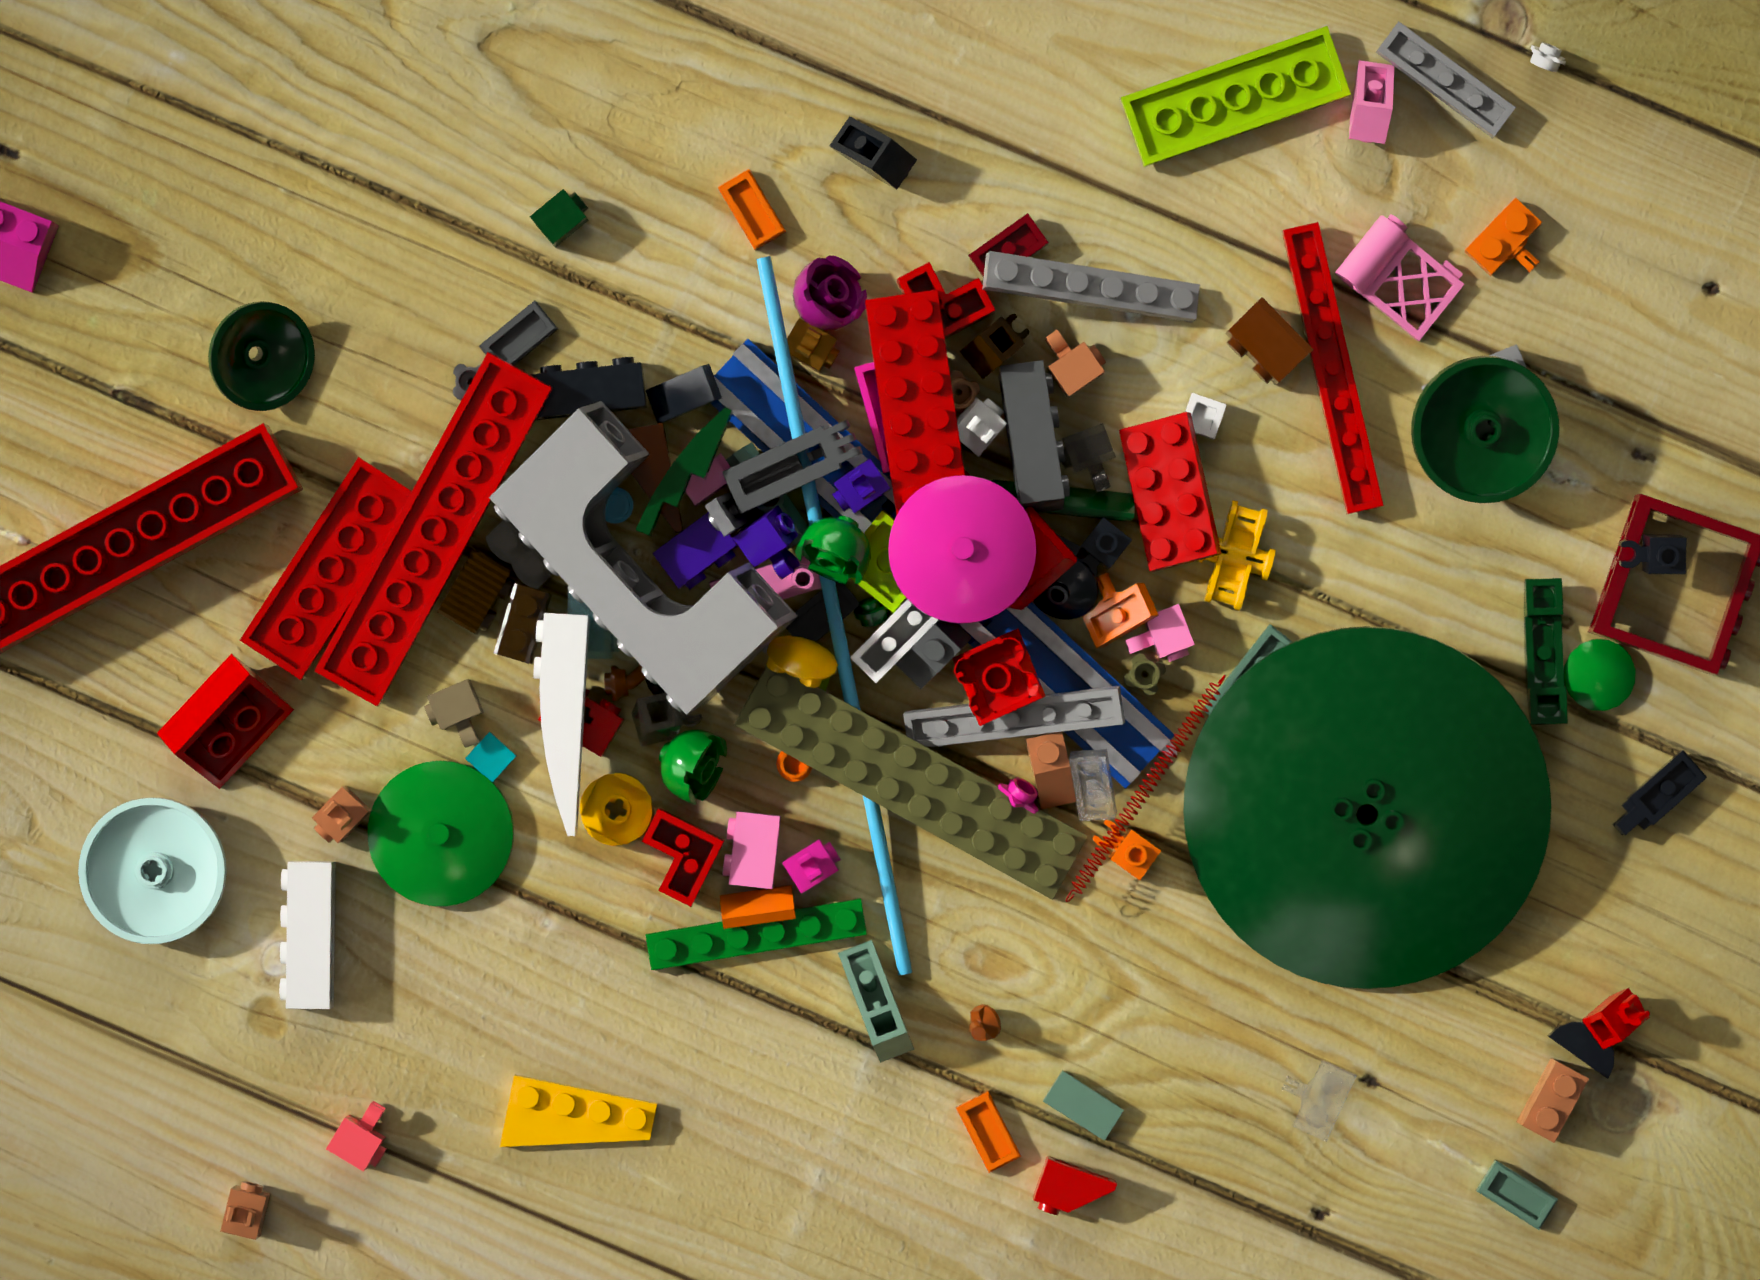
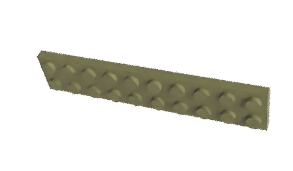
[734,665,1088,900]

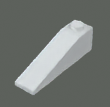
[850,599,938,683]

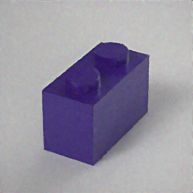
[653,512,738,590]

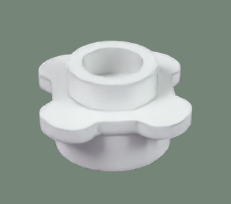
[1530,42,1566,72]

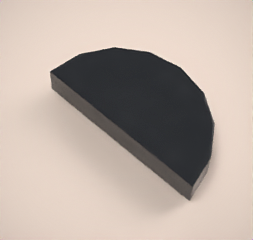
[1547,1021,1614,1079]

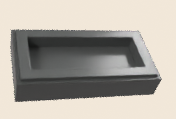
[479,300,558,365]

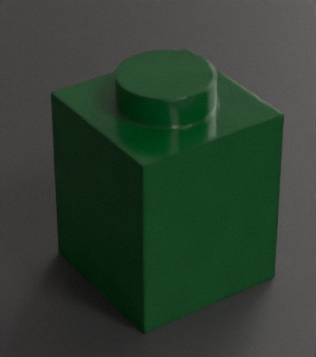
[529,189,589,248]

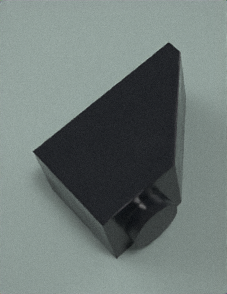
[829,116,917,190]

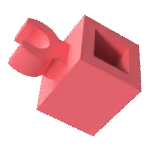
[326,1101,387,1172]

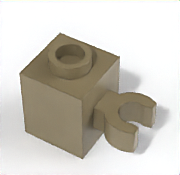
[424,679,484,748]

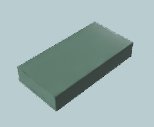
[1043,1070,1124,1141]
[1476,1160,1558,1230]

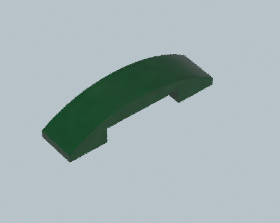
[1524,578,1568,725]

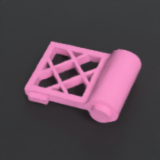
[1335,214,1464,341]

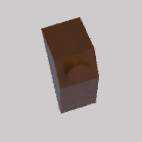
[628,423,683,533]

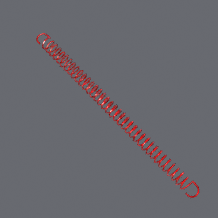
[1066,675,1226,902]

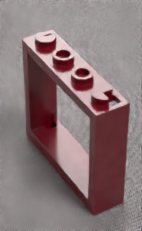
[1588,494,1760,675]

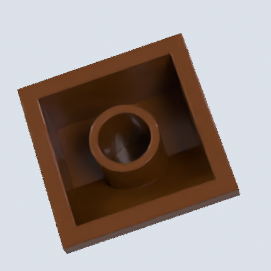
[1225,297,1314,385]

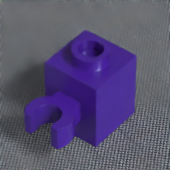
[832,458,891,515]
[733,505,800,579]

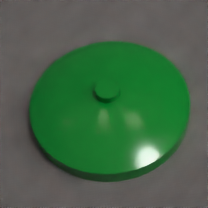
[367,761,514,906]

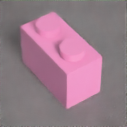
[723,811,781,889]

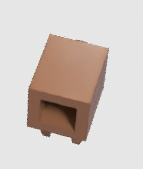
[1045,330,1106,399]
[312,786,371,843]
[220,1181,271,1240]

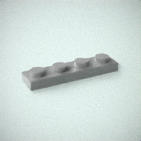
[1376,21,1516,138]

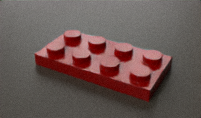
[1119,412,1222,572]

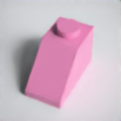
[1349,60,1395,144]

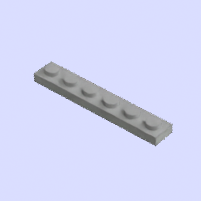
[982,251,1200,322]
[903,686,1125,747]

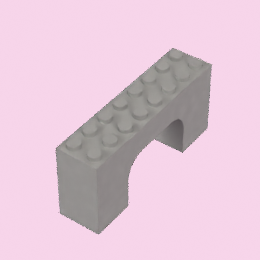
[489,401,798,715]

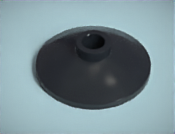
[1033,558,1098,620]

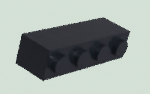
[521,357,647,420]

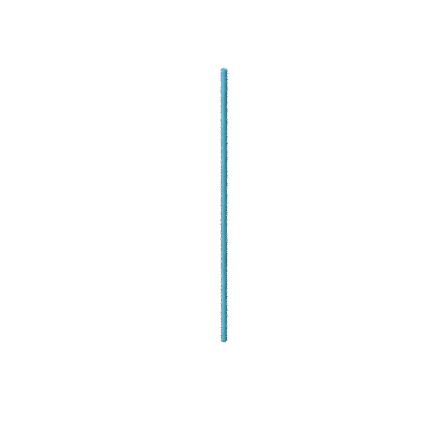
[756,256,912,975]

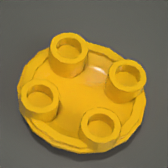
[766,636,838,688]

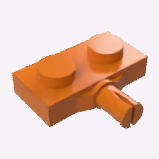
[1465,198,1542,276]
[1082,573,1159,648]

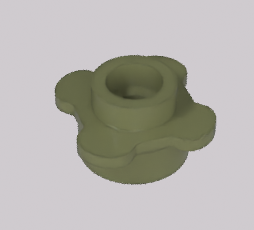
[1124,653,1166,695]

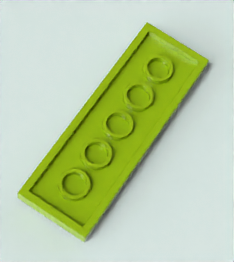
[1120,26,1351,167]

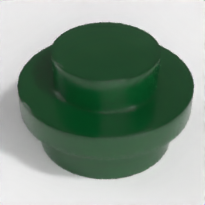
[854,596,889,627]

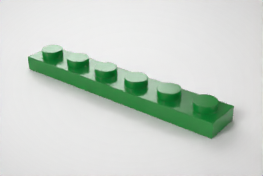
[645,898,867,970]

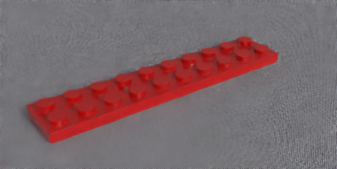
[314,352,553,707]

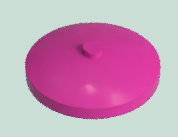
[888,475,1036,624]

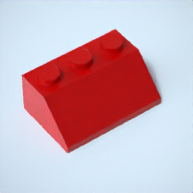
[157,653,294,789]

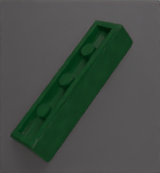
[991,480,1135,522]

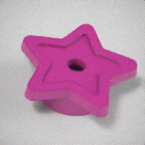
[998,777,1039,814]

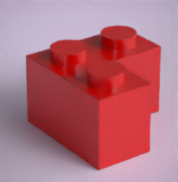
[897,262,996,339]
[642,808,725,907]

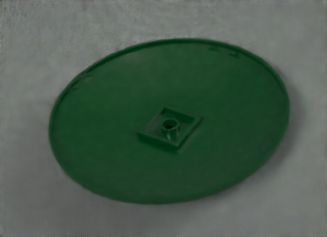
[1183,626,1552,989]

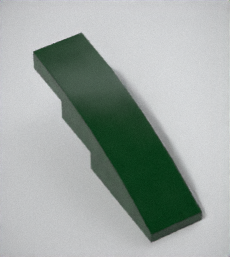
[636,407,733,536]

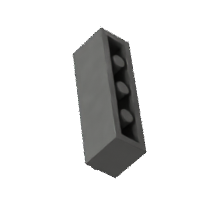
[998,360,1070,513]

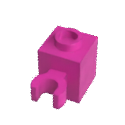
[782,839,841,894]

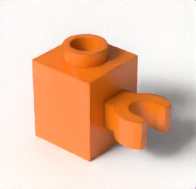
[1092,819,1161,880]

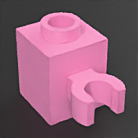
[1125,604,1195,662]

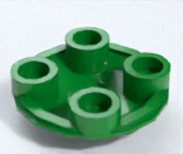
[1564,639,1636,711]

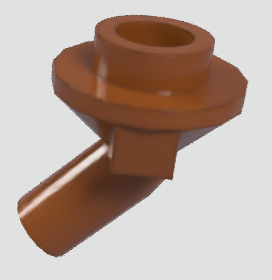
[604,665,646,701]
[969,1004,1001,1041]

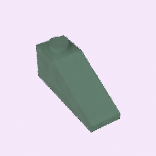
[838,940,914,1063]

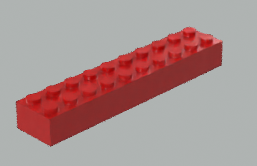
[0,423,303,654]

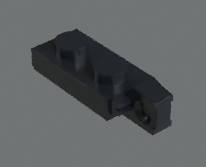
[1612,750,1707,835]

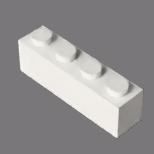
[279,861,336,1009]

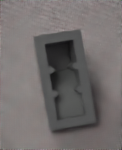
[896,620,972,689]

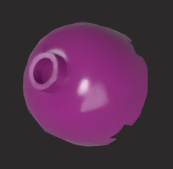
[792,255,867,330]

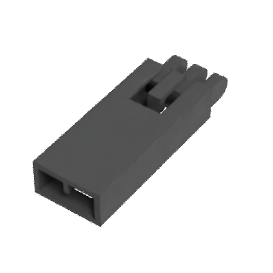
[722,420,863,513]

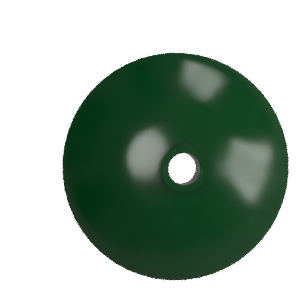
[208,301,315,411]

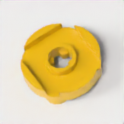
[580,773,653,846]

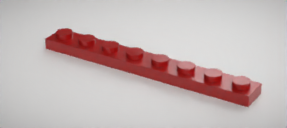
[1282,222,1384,514]

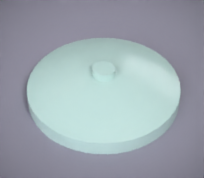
[78,798,227,944]

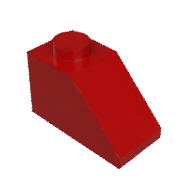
[1033,1156,1117,1216]

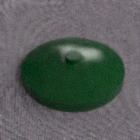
[1411,356,1560,503]

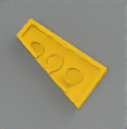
[500,1074,658,1147]

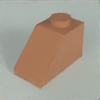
[1025,732,1077,810]

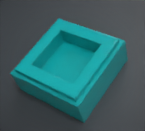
[465,732,517,782]

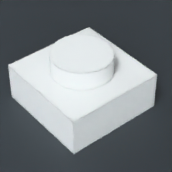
[1185,393,1226,440]

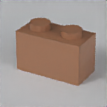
[1516,1058,1589,1143]

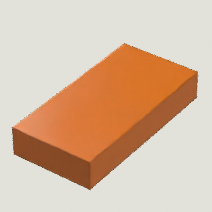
[718,169,786,251]
[720,885,796,929]
[956,1091,1021,1173]

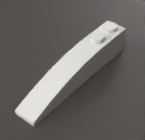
[533,613,590,836]

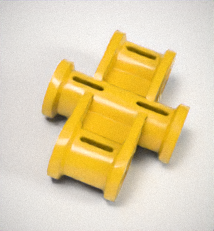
[1197,500,1276,611]

